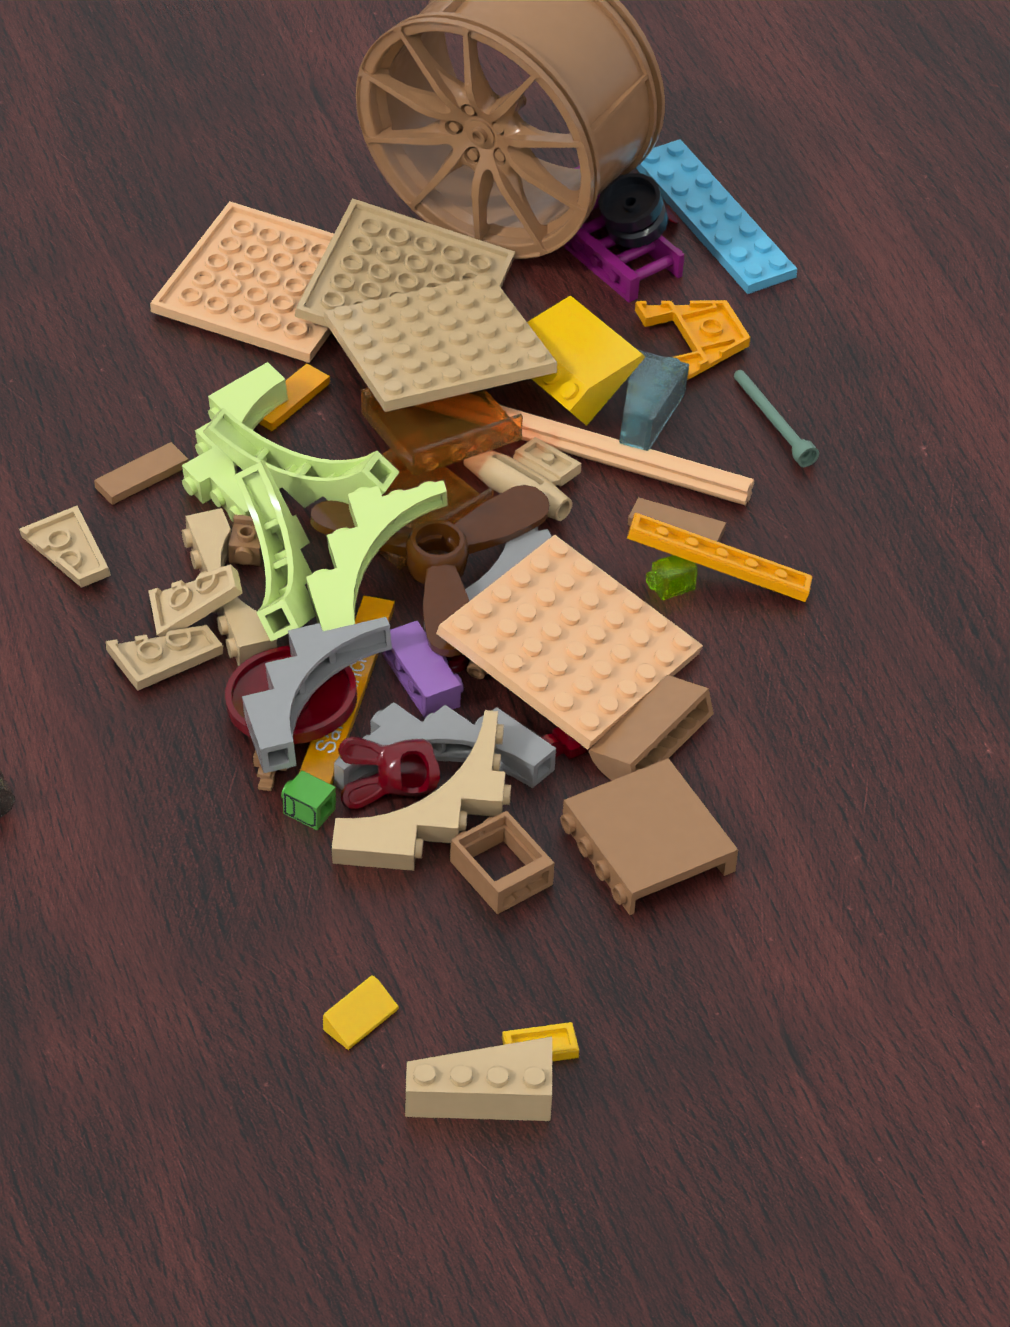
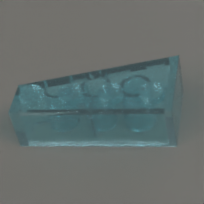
[619,350,689,451]

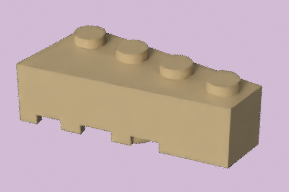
[405,1037,552,1121]

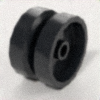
[598,173,668,248]

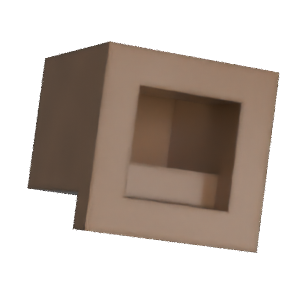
[228,514,263,566]

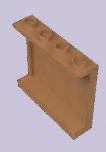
[560,758,738,915]

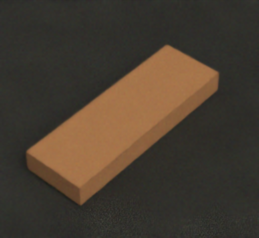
[94,442,189,505]
[628,497,726,542]

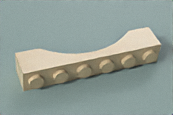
[182,508,277,666]

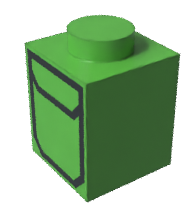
[281,771,336,830]

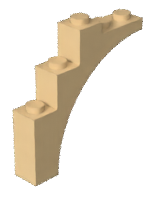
[332,710,511,871]

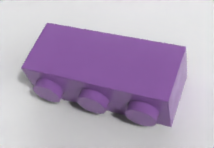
[382,621,463,718]

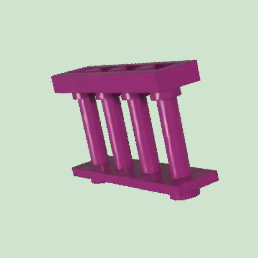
[563,215,684,303]

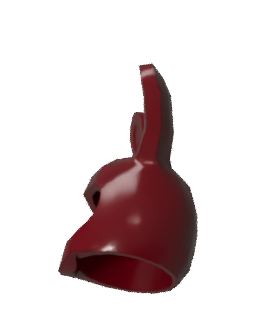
[338,736,440,809]

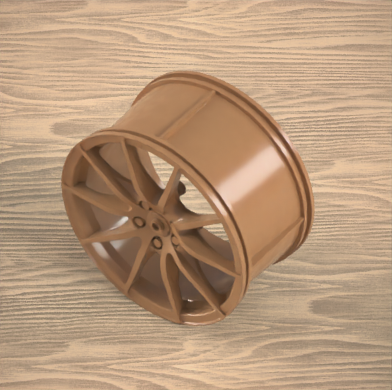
[356,0,665,259]

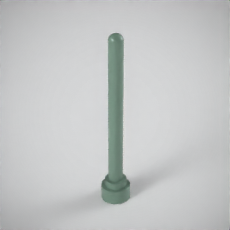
[734,370,819,467]

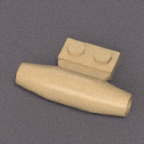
[464,437,581,521]

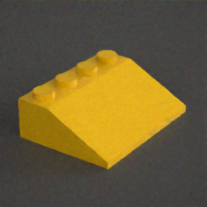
[527,295,645,426]

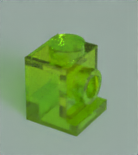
[646,555,698,601]

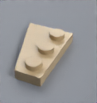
[149,564,243,637]
[106,625,223,691]

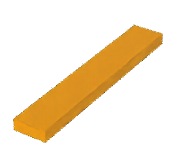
[627,513,812,602]

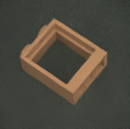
[450,811,555,914]

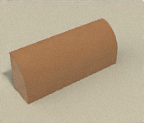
[589,675,714,780]

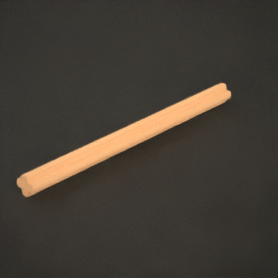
[409,394,754,506]

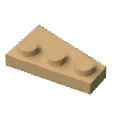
[19,506,111,588]

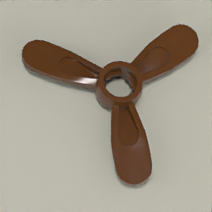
[310,485,550,657]

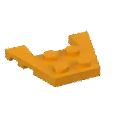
[635,300,750,383]

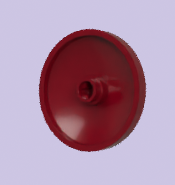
[225,645,358,744]

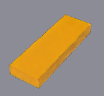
[259,364,330,431]

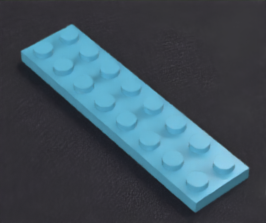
[636,139,797,294]

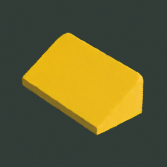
[323,975,399,1050]

